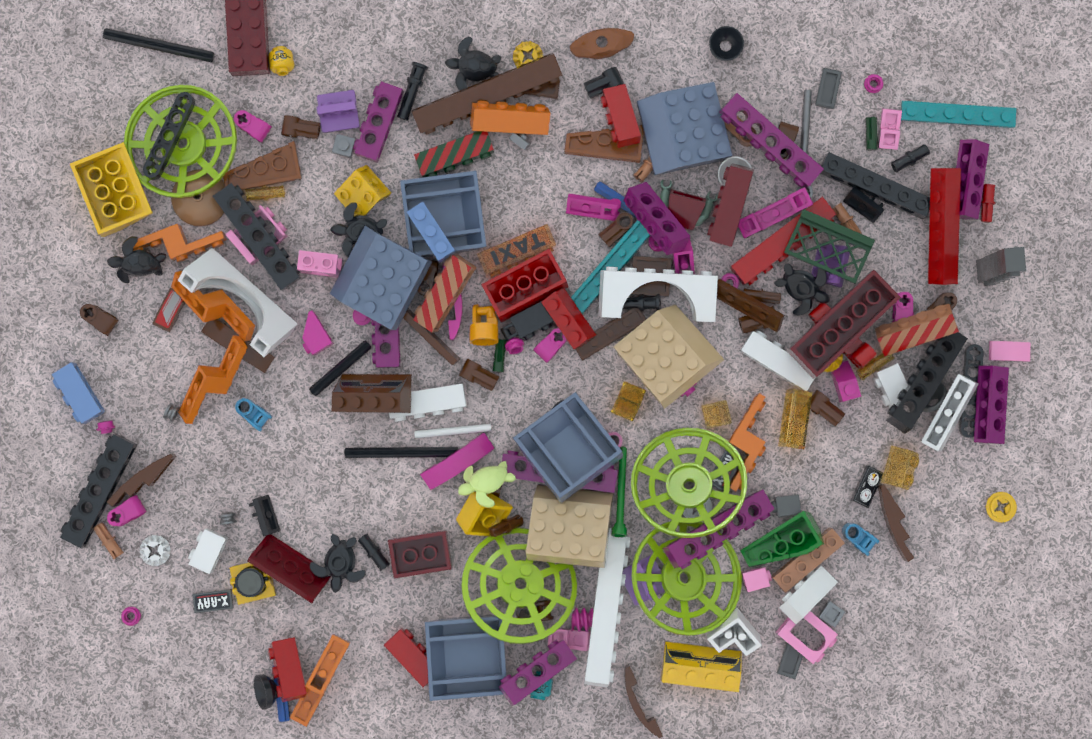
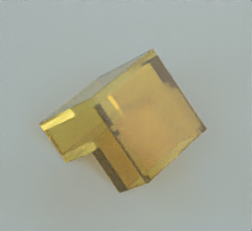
[611,381,646,422]
[701,400,732,429]

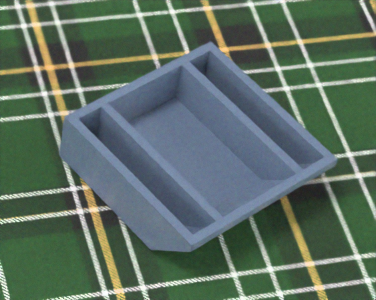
[637,82,732,176]
[400,171,487,257]
[330,226,432,330]
[513,392,623,503]
[425,615,506,701]

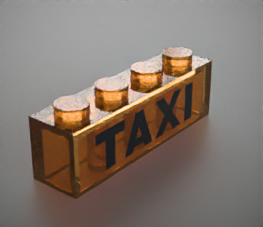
[477,224,556,278]

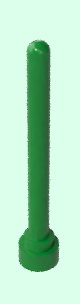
[611,446,627,538]

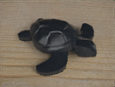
[445,37,502,90]
[330,202,387,257]
[107,236,166,283]
[774,263,830,316]
[310,534,366,593]

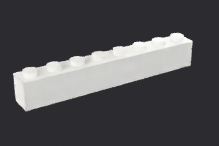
[584,528,630,687]

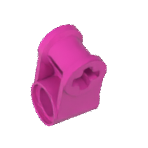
[234,110,272,143]
[892,292,914,322]
[533,328,567,363]
[107,495,147,526]

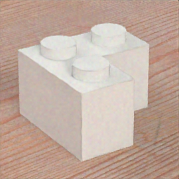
[706,608,762,656]

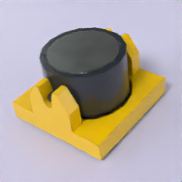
[229,562,276,605]

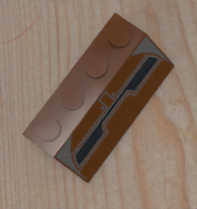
[331,374,412,413]

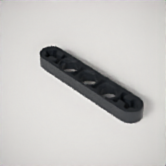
[143,92,195,180]
[959,344,984,438]

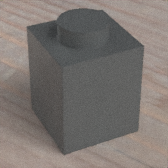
[771,494,801,517]

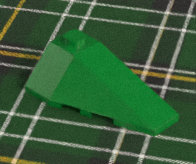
[740,511,824,567]

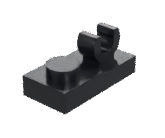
[843,187,885,223]
[249,495,280,537]

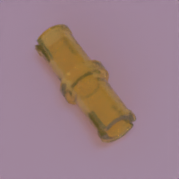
[245,185,285,201]
[856,353,894,380]

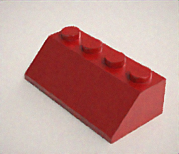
[481,249,569,323]

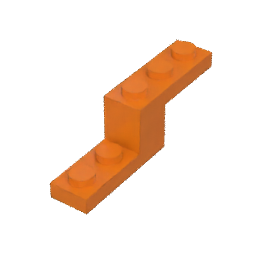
[133,224,227,262]
[171,271,255,342]
[178,335,247,424]
[728,393,766,491]
[290,634,350,727]

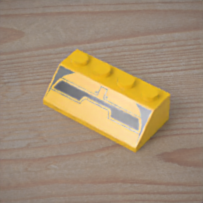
[660,641,742,692]

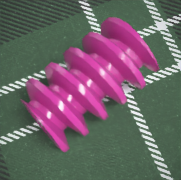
[571,607,594,632]

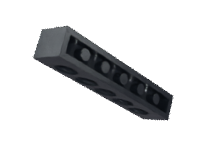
[820,152,930,219]
[213,183,301,291]
[886,332,968,434]
[60,434,138,548]

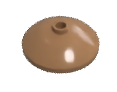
[171,169,225,226]

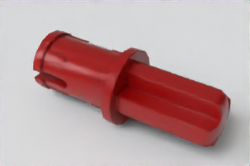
[981,184,996,223]

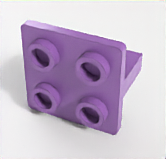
[317,90,360,133]
[812,244,850,288]
[622,555,665,606]

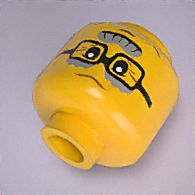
[268,46,294,76]

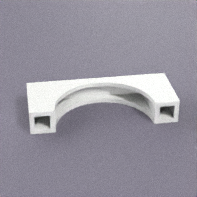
[178,248,297,357]
[598,267,718,322]

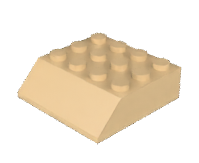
[613,305,724,409]
[526,485,613,568]

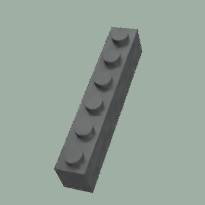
[976,247,1026,286]

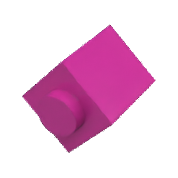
[672,239,695,274]
[302,310,334,356]
[831,360,862,402]

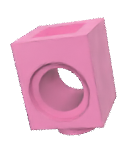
[741,566,772,592]

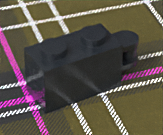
[500,301,554,341]

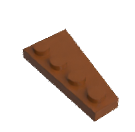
[564,125,644,163]
[223,141,302,190]

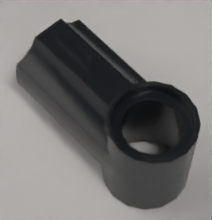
[584,67,624,99]

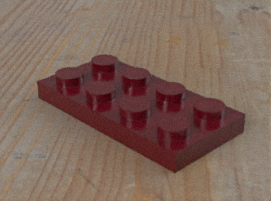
[247,534,331,603]

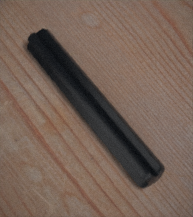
[309,340,371,396]

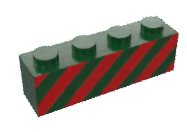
[414,131,494,178]

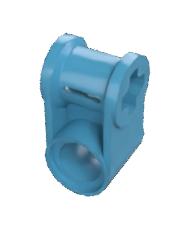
[235,398,273,432]
[842,523,880,556]

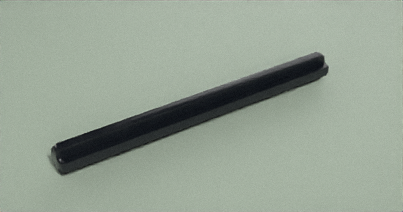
[103,28,215,62]
[344,447,459,458]

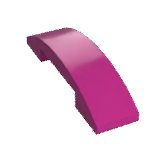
[738,187,813,239]
[443,263,463,341]
[420,432,494,490]

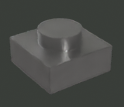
[509,133,531,150]
[332,134,356,158]
[818,601,845,628]

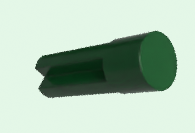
[865,117,878,151]
[492,339,506,373]

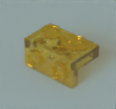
[881,446,919,490]

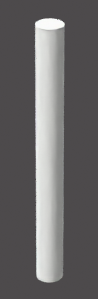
[414,424,491,438]

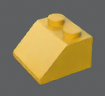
[456,491,513,536]

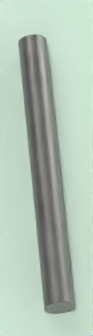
[799,90,812,167]

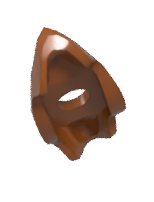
[570,28,634,59]

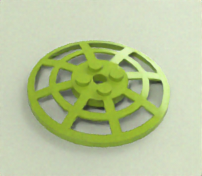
[124,85,237,198]
[631,428,747,538]
[631,521,742,636]
[461,528,577,644]

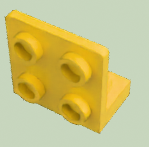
[334,165,391,217]

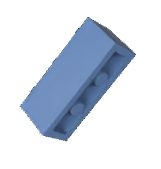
[407,202,456,263]
[52,362,105,424]

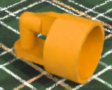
[469,304,498,346]

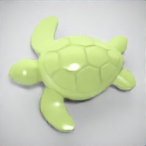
[458,461,516,508]

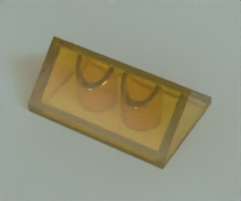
[778,389,812,450]

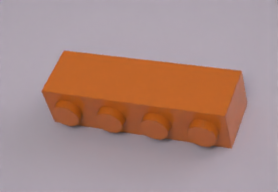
[470,101,551,135]

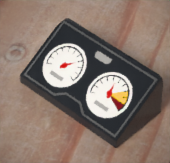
[851,465,884,508]

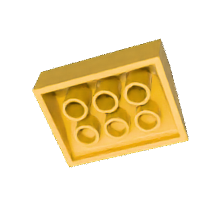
[70,142,153,237]

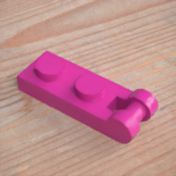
[566,194,621,221]

